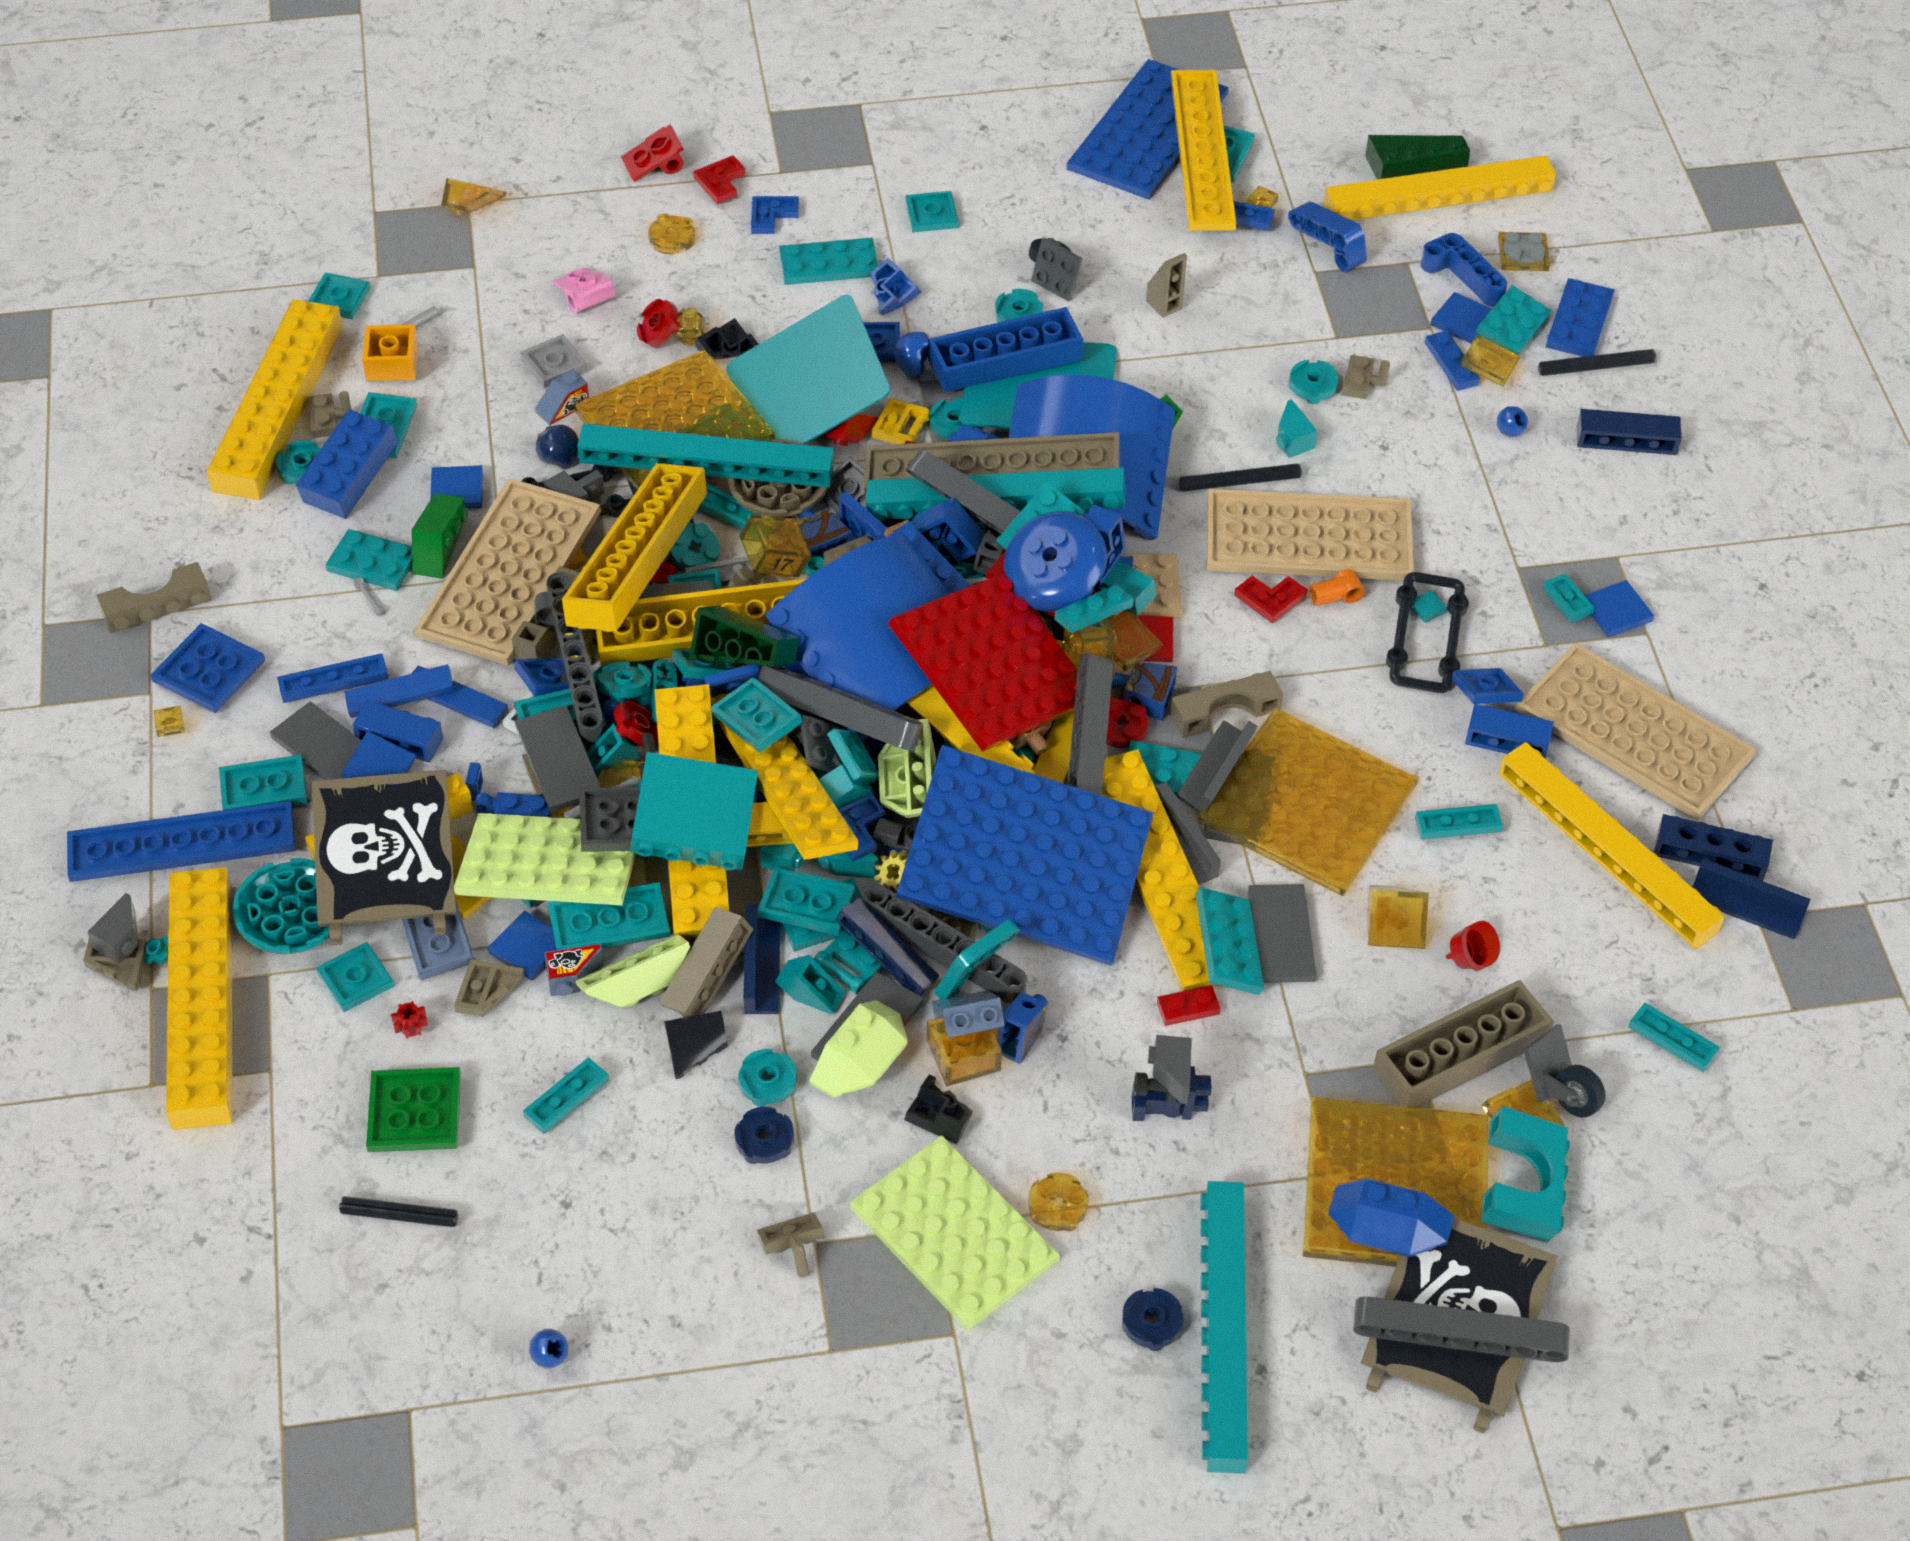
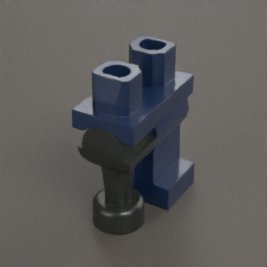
[1131,1066,1212,1121]

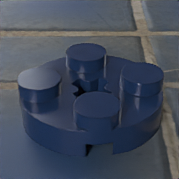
[734,1107,794,1164]
[1122,1288,1183,1351]

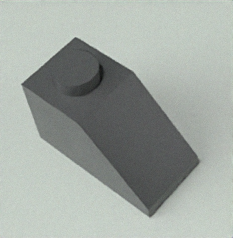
[88,893,138,963]
[1148,1035,1192,1104]

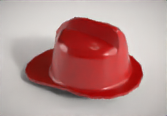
[1445,920,1500,971]

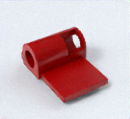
[621,124,684,182]

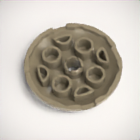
[728,439,828,518]

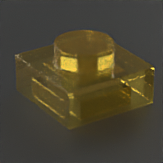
[1246,186,1279,208]
[154,705,185,737]

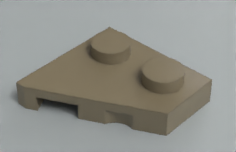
[83,938,147,991]
[454,959,525,1017]

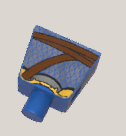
[796,509,852,561]
[1111,662,1177,721]
[995,993,1048,1064]

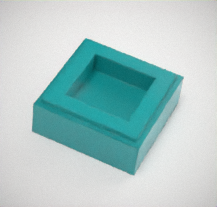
[1411,590,1447,623]

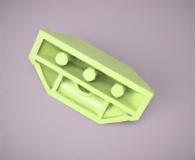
[878,718,936,818]
[576,934,690,1007]
[809,1000,908,1098]

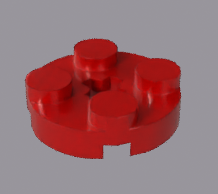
[637,299,680,349]
[1106,698,1148,748]
[614,700,659,751]

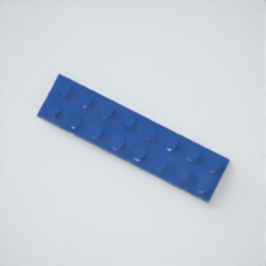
[67,801,296,882]

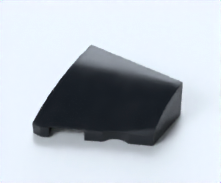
[695,318,759,360]
[664,1011,728,1080]
[904,1074,973,1144]

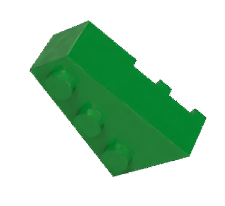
[411,493,468,579]

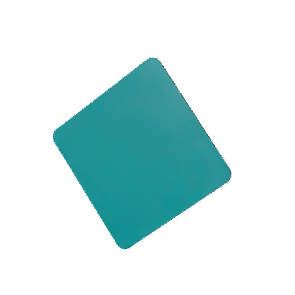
[727,295,891,444]
[960,342,1117,429]

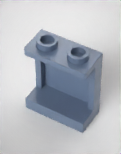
[931,990,1004,1037]

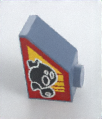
[535,369,590,426]
[544,943,604,996]

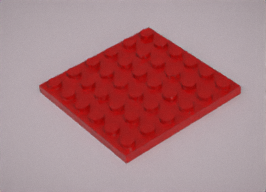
[888,572,1078,752]

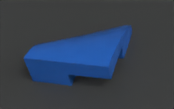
[871,258,921,315]

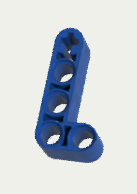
[1288,201,1367,272]
[1421,233,1507,307]

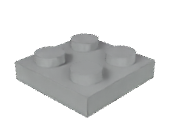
[520,334,587,388]

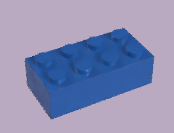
[296,409,398,519]

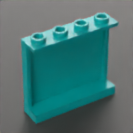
[630,752,758,870]

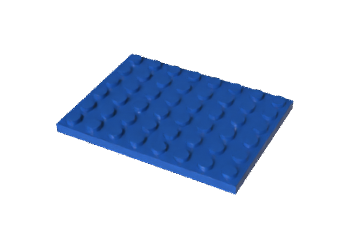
[895,745,1154,966]

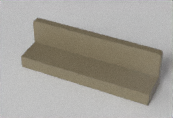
[660,907,754,1018]

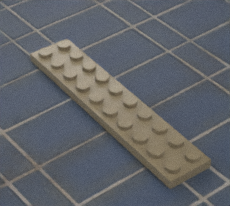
[864,432,1120,494]

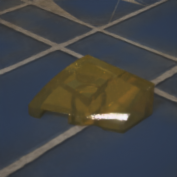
[1482,1080,1564,1126]

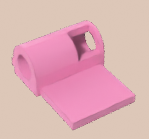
[553,267,615,313]

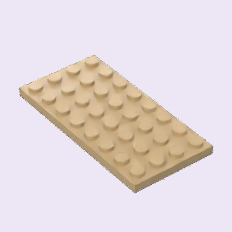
[414,478,601,666]
[1207,489,1414,581]
[1515,642,1757,821]

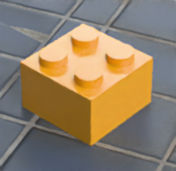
[362,324,418,381]

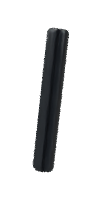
[339,1196,458,1227]

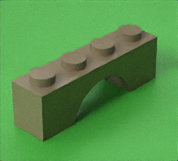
[96,562,212,633]
[511,566,580,660]
[1170,671,1283,738]

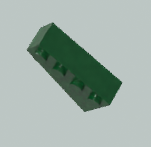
[1365,135,1471,180]
[689,605,799,666]

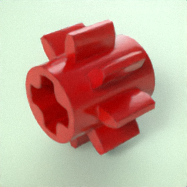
[391,1001,428,1039]

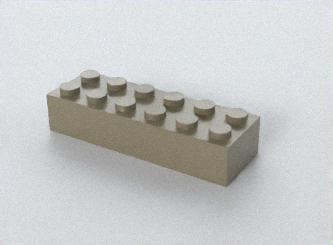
[1373,980,1554,1112]

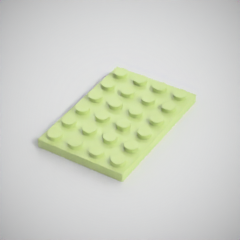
[454,813,636,905]
[850,1135,1060,1331]

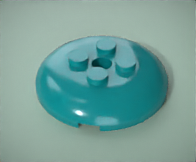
[232,858,330,954]

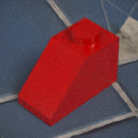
[824,413,878,447]

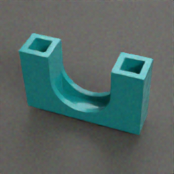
[1481,1106,1570,1243]

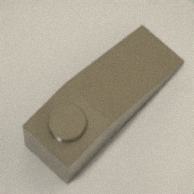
[1146,253,1187,318]

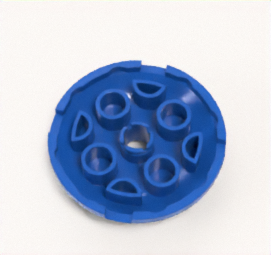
[1004,511,1107,612]

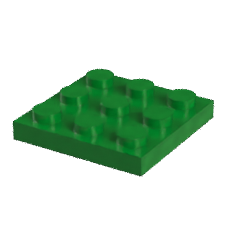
[366,1067,461,1152]

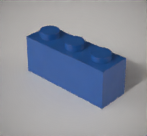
[352,701,443,763]
[1465,704,1554,758]

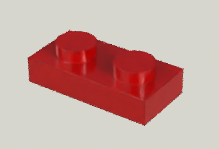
[1157,985,1221,1026]

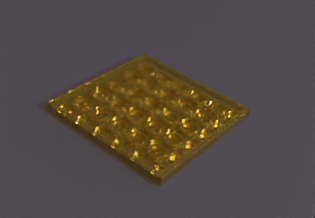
[574,350,776,490]
[1197,708,1418,896]
[1302,1097,1489,1267]

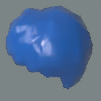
[894,331,929,378]

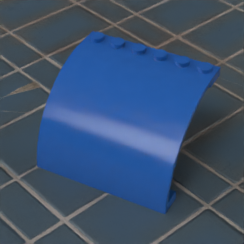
[1009,375,1175,541]
[765,535,949,741]

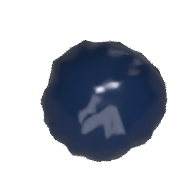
[535,424,579,469]

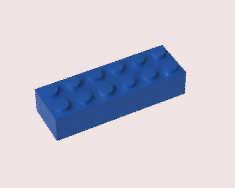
[928,307,1083,393]

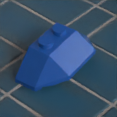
[1328,1178,1454,1257]

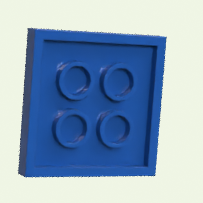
[151,623,266,713]

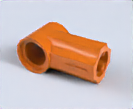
[1309,569,1365,606]

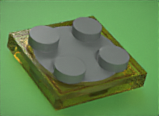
[1498,232,1550,271]

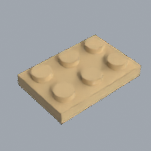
[1126,554,1182,618]

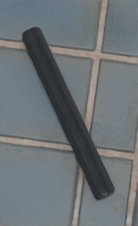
[1538,349,1656,376]
[1179,463,1302,492]

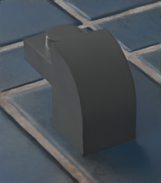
[543,470,604,501]

